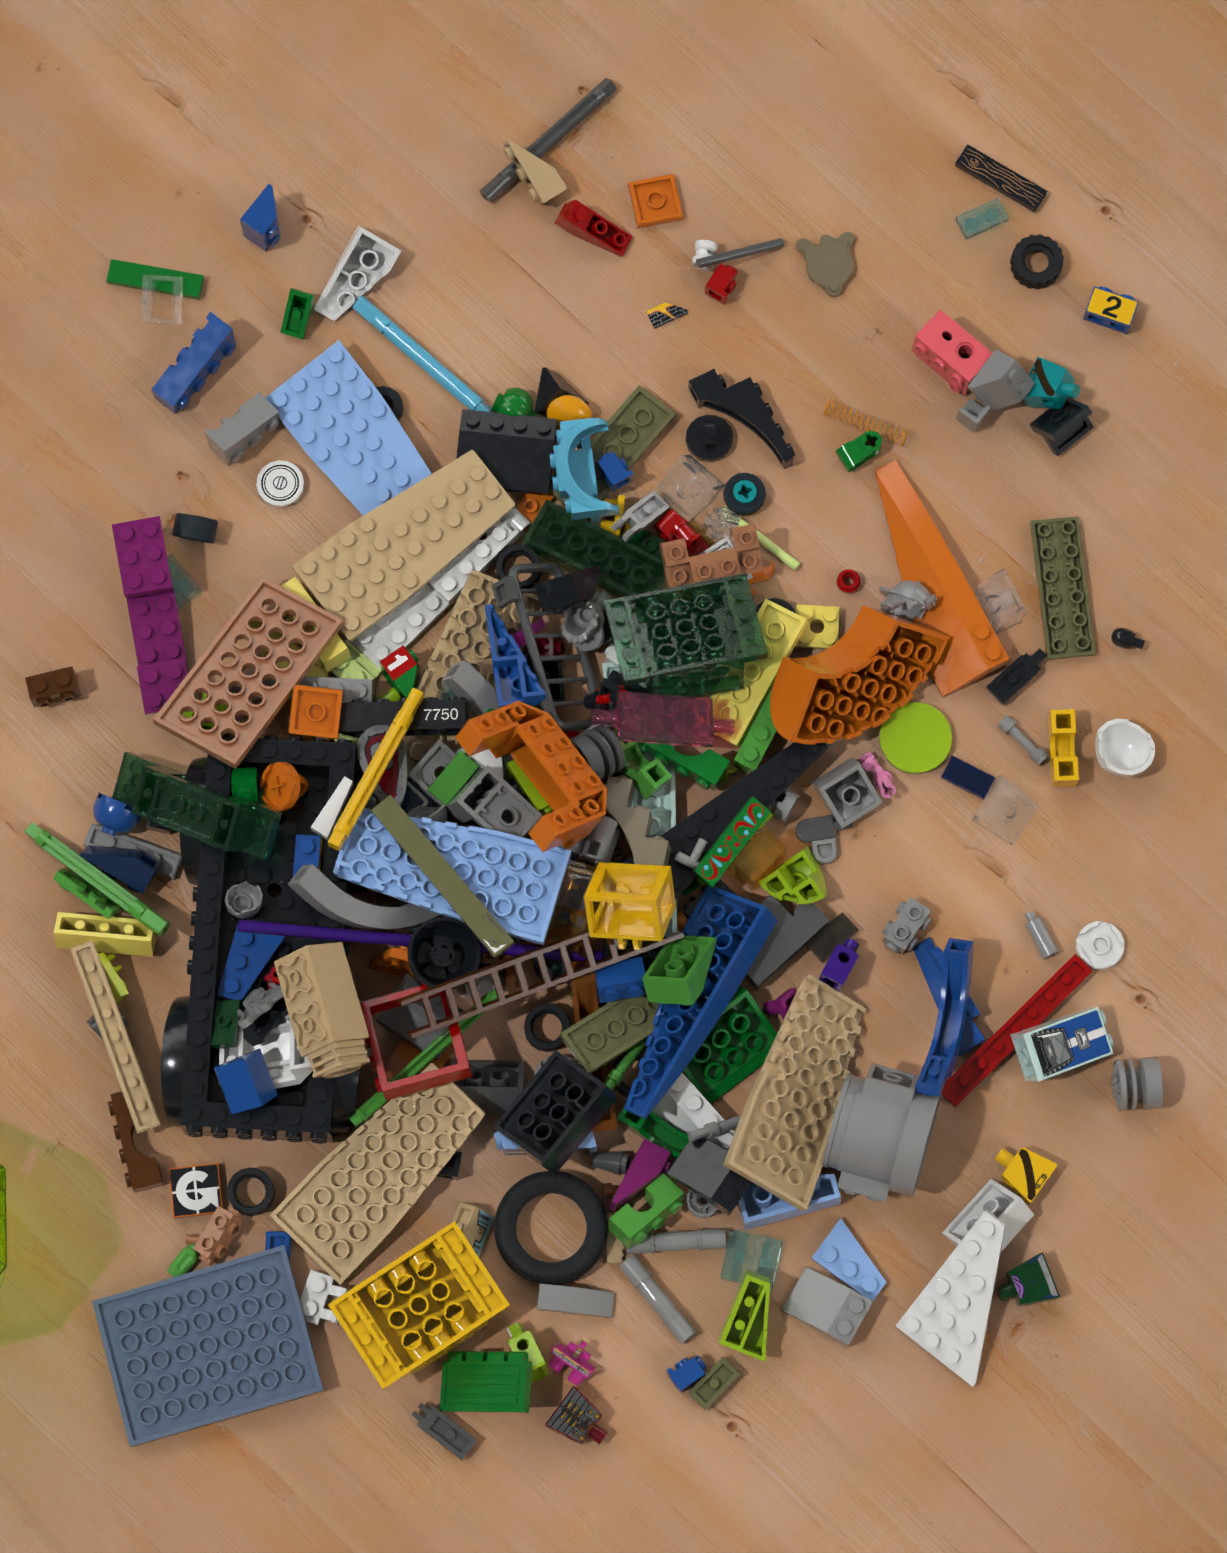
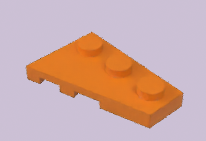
[368,946,416,979]

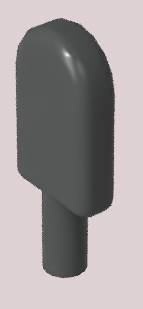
[795,815,853,843]

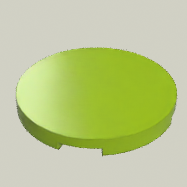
[879,702,952,774]

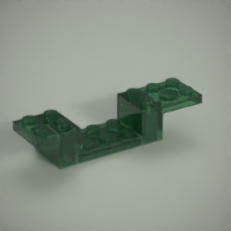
[112,752,282,859]

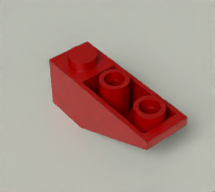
[555,200,633,257]

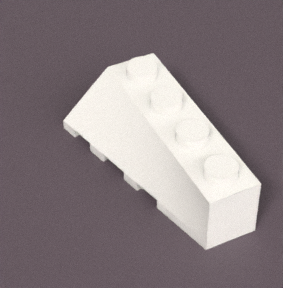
[652,1073,735,1151]

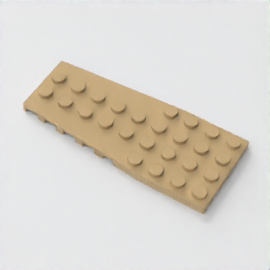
[292,450,515,643]
[403,570,538,778]
[723,975,866,1211]
[270,1063,486,1285]

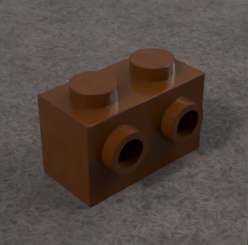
[25,666,81,707]

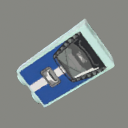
[1010,1007,1114,1082]

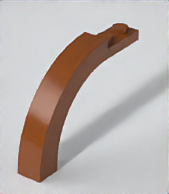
[570,960,617,1132]

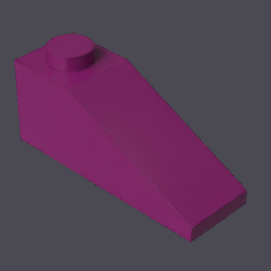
[609,1139,672,1211]

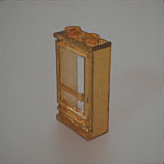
[540,858,600,959]

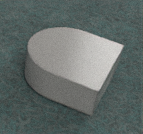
[811,838,837,865]

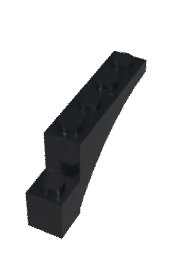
[688,369,795,469]

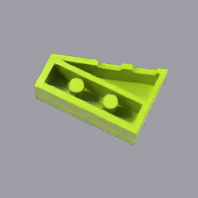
[718,1269,770,1362]

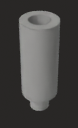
[1025,911,1059,960]

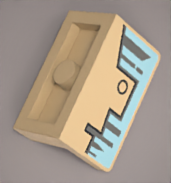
[452,1202,495,1257]

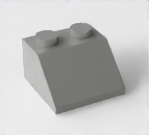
[967,349,1035,412]
[812,758,883,829]

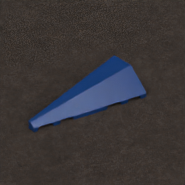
[485,604,546,708]

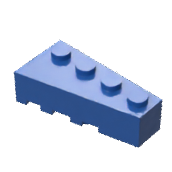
[151,311,236,414]

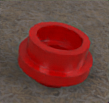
[837,569,861,593]

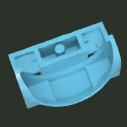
[549,418,620,525]

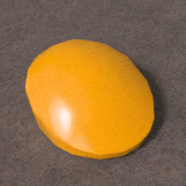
[547,395,592,430]

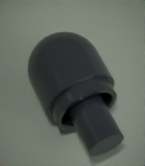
[1111,628,1145,649]

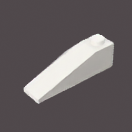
[314,225,401,321]

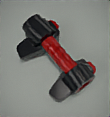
[583,685,630,721]

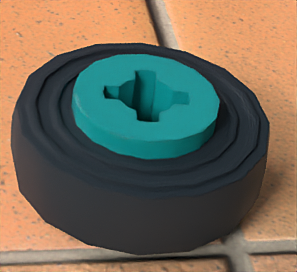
[723,473,766,516]

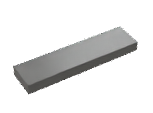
[83,823,182,880]

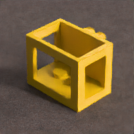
[584,862,676,950]

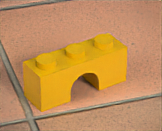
[1047,709,1079,787]

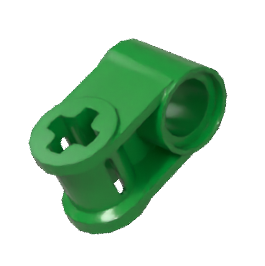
[835,431,882,472]

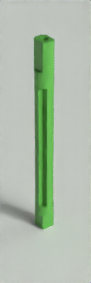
[24,823,171,937]

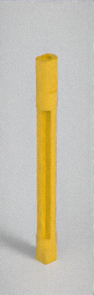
[328,688,424,851]

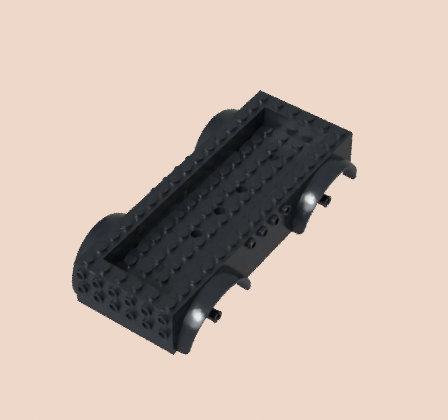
[161,734,377,1144]

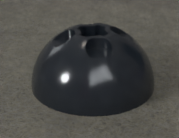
[407,917,481,990]

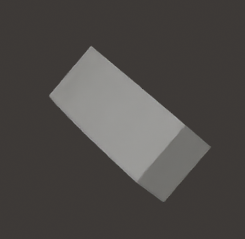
[537,1284,614,1318]

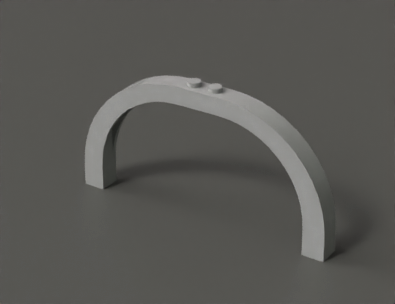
[288,660,514,930]

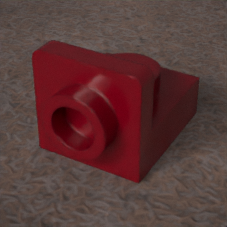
[527,637,566,663]

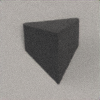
[535,367,590,418]

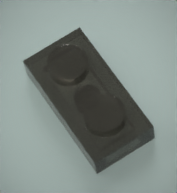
[806,912,859,963]

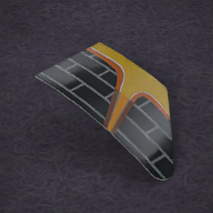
[646,303,688,329]

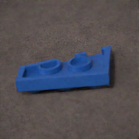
[217,924,286,1002]

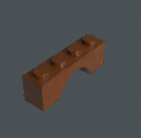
[108,1091,164,1193]

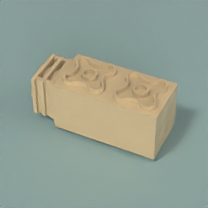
[274,942,370,1079]

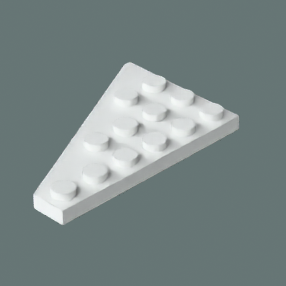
[896,1209,1006,1387]

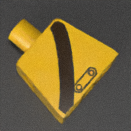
[994,1147,1058,1206]

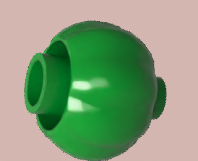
[491,387,536,417]

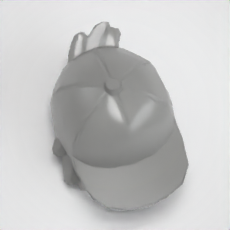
[879,580,937,620]
[561,598,605,652]

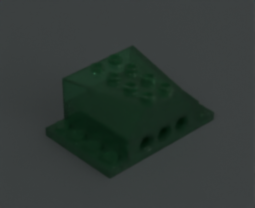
[604,573,768,706]

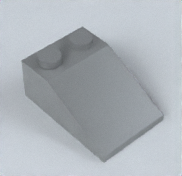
[782,1267,873,1348]

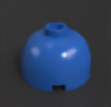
[93,793,144,836]

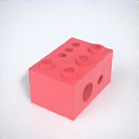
[912,309,992,396]

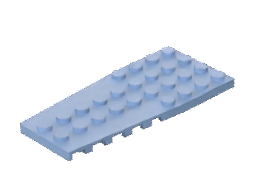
[266,340,432,515]
[333,808,572,945]

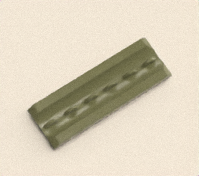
[1030,516,1095,660]

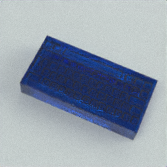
[941,756,995,800]

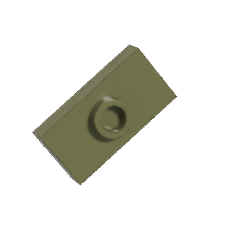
[688,1357,741,1411]

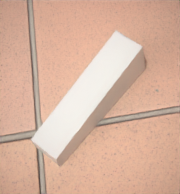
[311,776,354,840]

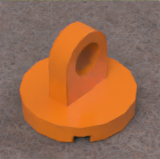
[260,762,309,811]

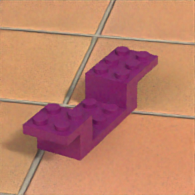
[112,516,189,715]

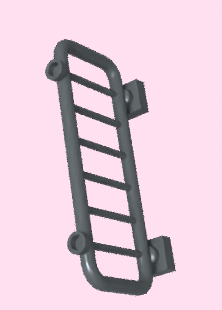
[491,563,605,732]

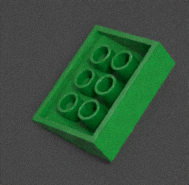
[682,985,777,1104]

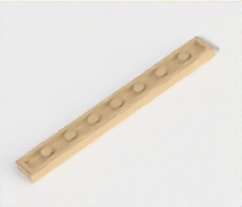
[70,940,161,1134]

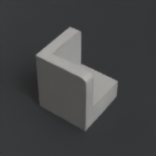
[956,398,991,433]

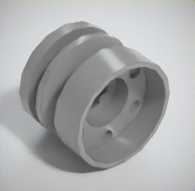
[1111,1057,1163,1112]

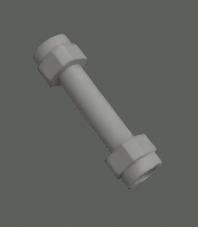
[997,715,1049,765]

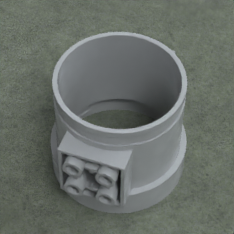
[822,1063,941,1201]

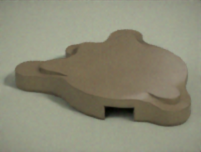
[796,232,855,297]

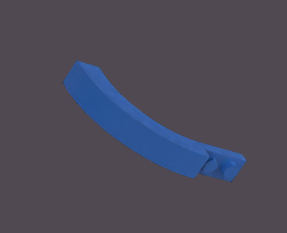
[916,938,973,1096]

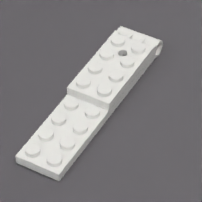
[350,508,532,670]

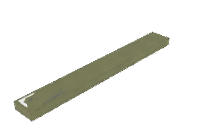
[371,795,515,959]

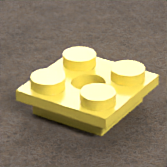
[795,604,840,649]

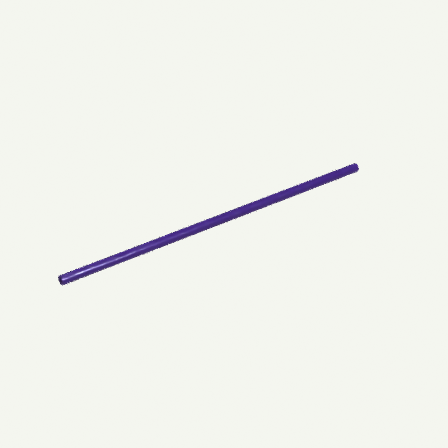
[238,920,650,967]

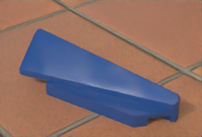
[913,937,985,1056]

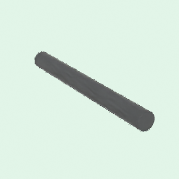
[696,238,784,268]

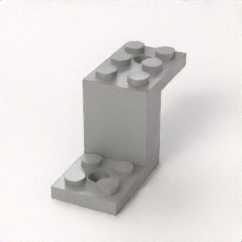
[407,739,542,837]

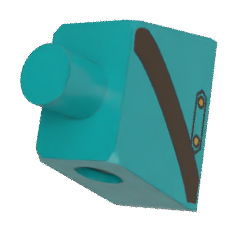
[1023,357,1080,409]

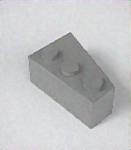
[205,392,280,466]

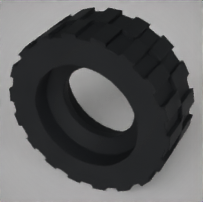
[1010,234,1064,289]

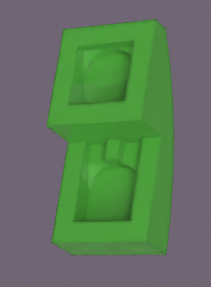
[427,751,479,805]

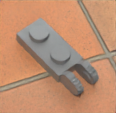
[611,490,670,542]

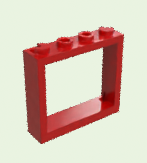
[360,985,473,1100]

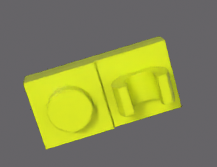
[98,952,128,1004]

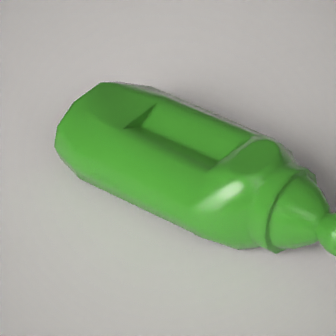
[167,1244,199,1277]

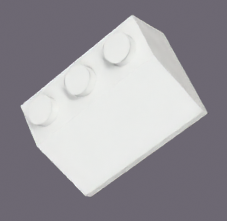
[942,1179,1034,1251]

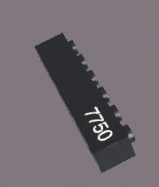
[338,696,469,737]

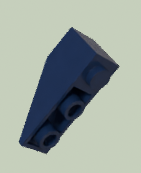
[80,845,162,894]

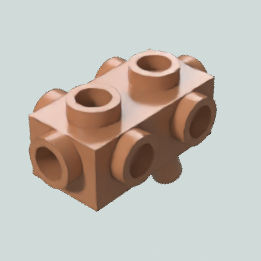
[185,1206,243,1265]

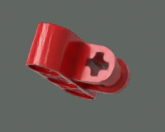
[653,509,710,557]

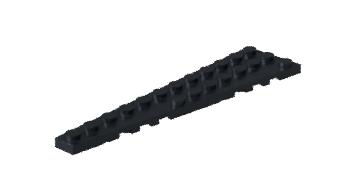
[570,742,828,917]

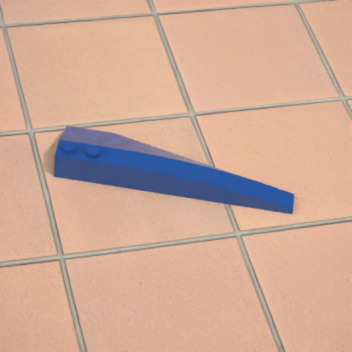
[624,886,778,1119]

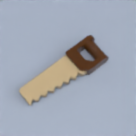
[603,1183,629,1264]

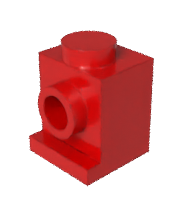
[705,263,738,305]

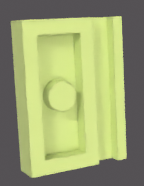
[329,639,381,680]

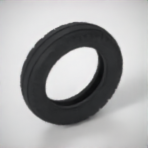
[494,1171,608,1285]

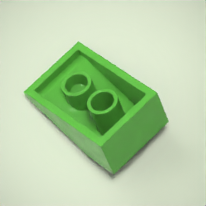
[642,935,717,1006]

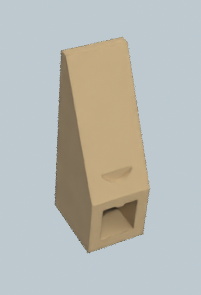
[503,140,567,204]

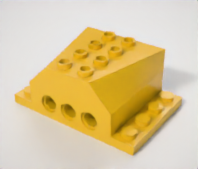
[328,1221,510,1390]

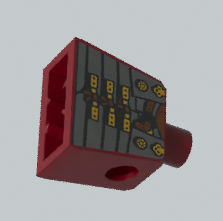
[545,1386,608,1445]

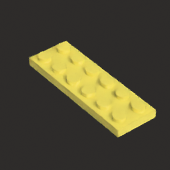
[696,599,809,748]

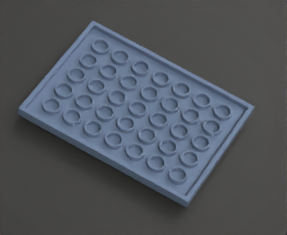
[92,1245,324,1447]

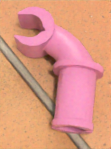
[859,751,896,798]

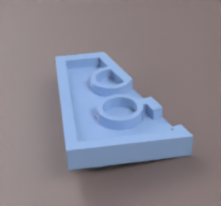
[811,1218,887,1301]

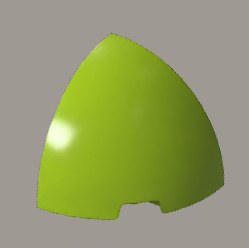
[759,846,827,904]

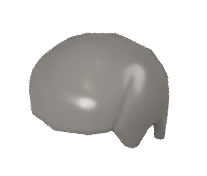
[224,881,263,919]

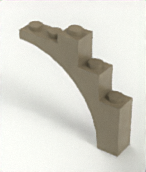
[603,775,671,866]

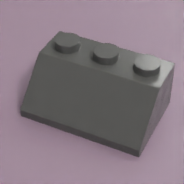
[375,974,464,1061]
[450,1059,524,1114]

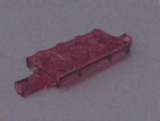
[591,691,735,747]

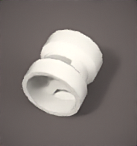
[692,240,718,270]

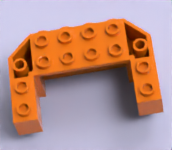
[455,701,607,852]

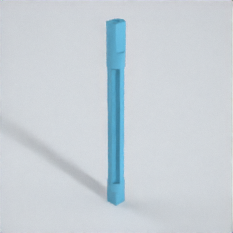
[352,296,493,412]

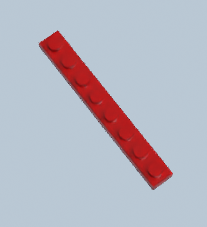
[941,954,1092,1108]

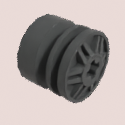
[570,725,625,780]

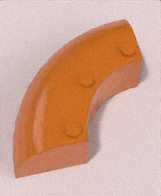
[770,605,949,745]

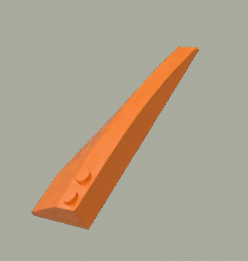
[874,460,1009,697]

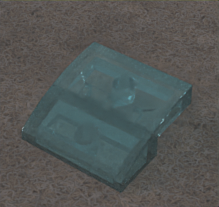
[720,1230,783,1290]

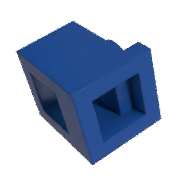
[598,451,634,492]
[666,1355,706,1393]

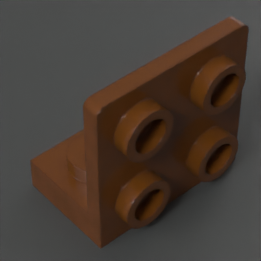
[479,953,520,994]

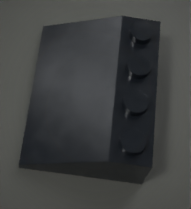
[456,409,558,496]
[493,1050,618,1175]

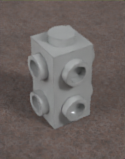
[882,897,931,954]

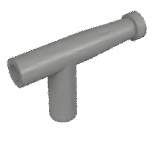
[675,838,721,883]

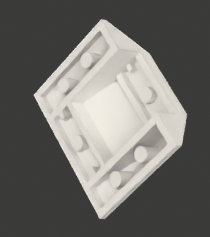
[219,1010,313,1089]

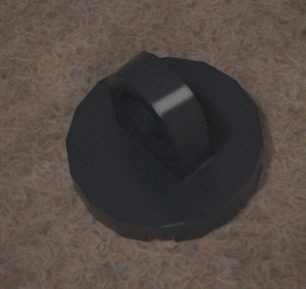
[685,415,733,462]

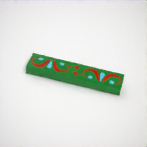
[692,796,771,887]

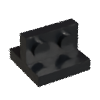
[1029,397,1094,456]

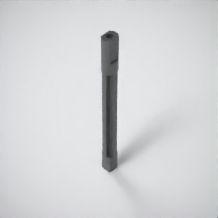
[479,78,617,203]

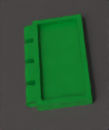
[439,1351,532,1413]

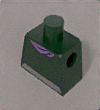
[996,1252,1060,1307]

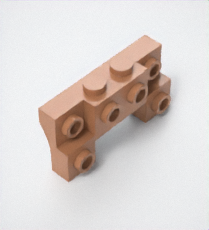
[659,523,763,591]

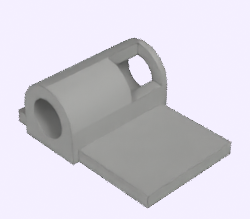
[557,816,621,865]

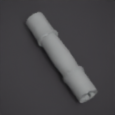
[626,1228,726,1254]
[619,1254,696,1344]

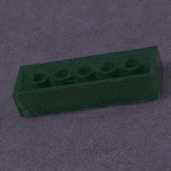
[523,499,666,614]

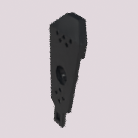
[243,997,287,1046]

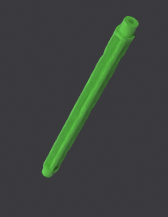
[349,988,497,1127]

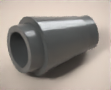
[593,1151,630,1176]

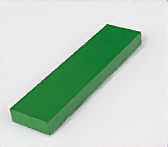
[106,259,204,300]

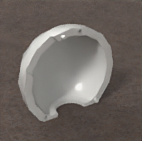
[1095,719,1155,778]

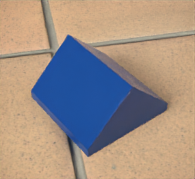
[214,1049,277,1114]

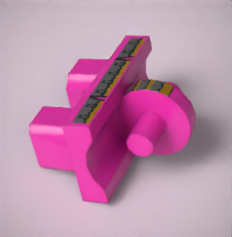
[548,1341,596,1386]

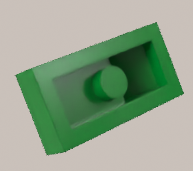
[280,288,314,340]

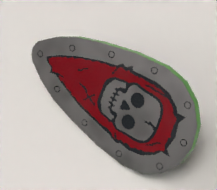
[357,725,407,807]

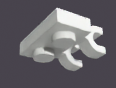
[300,1270,348,1326]

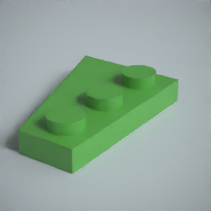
[53,868,124,919]

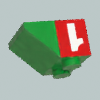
[379,645,420,698]

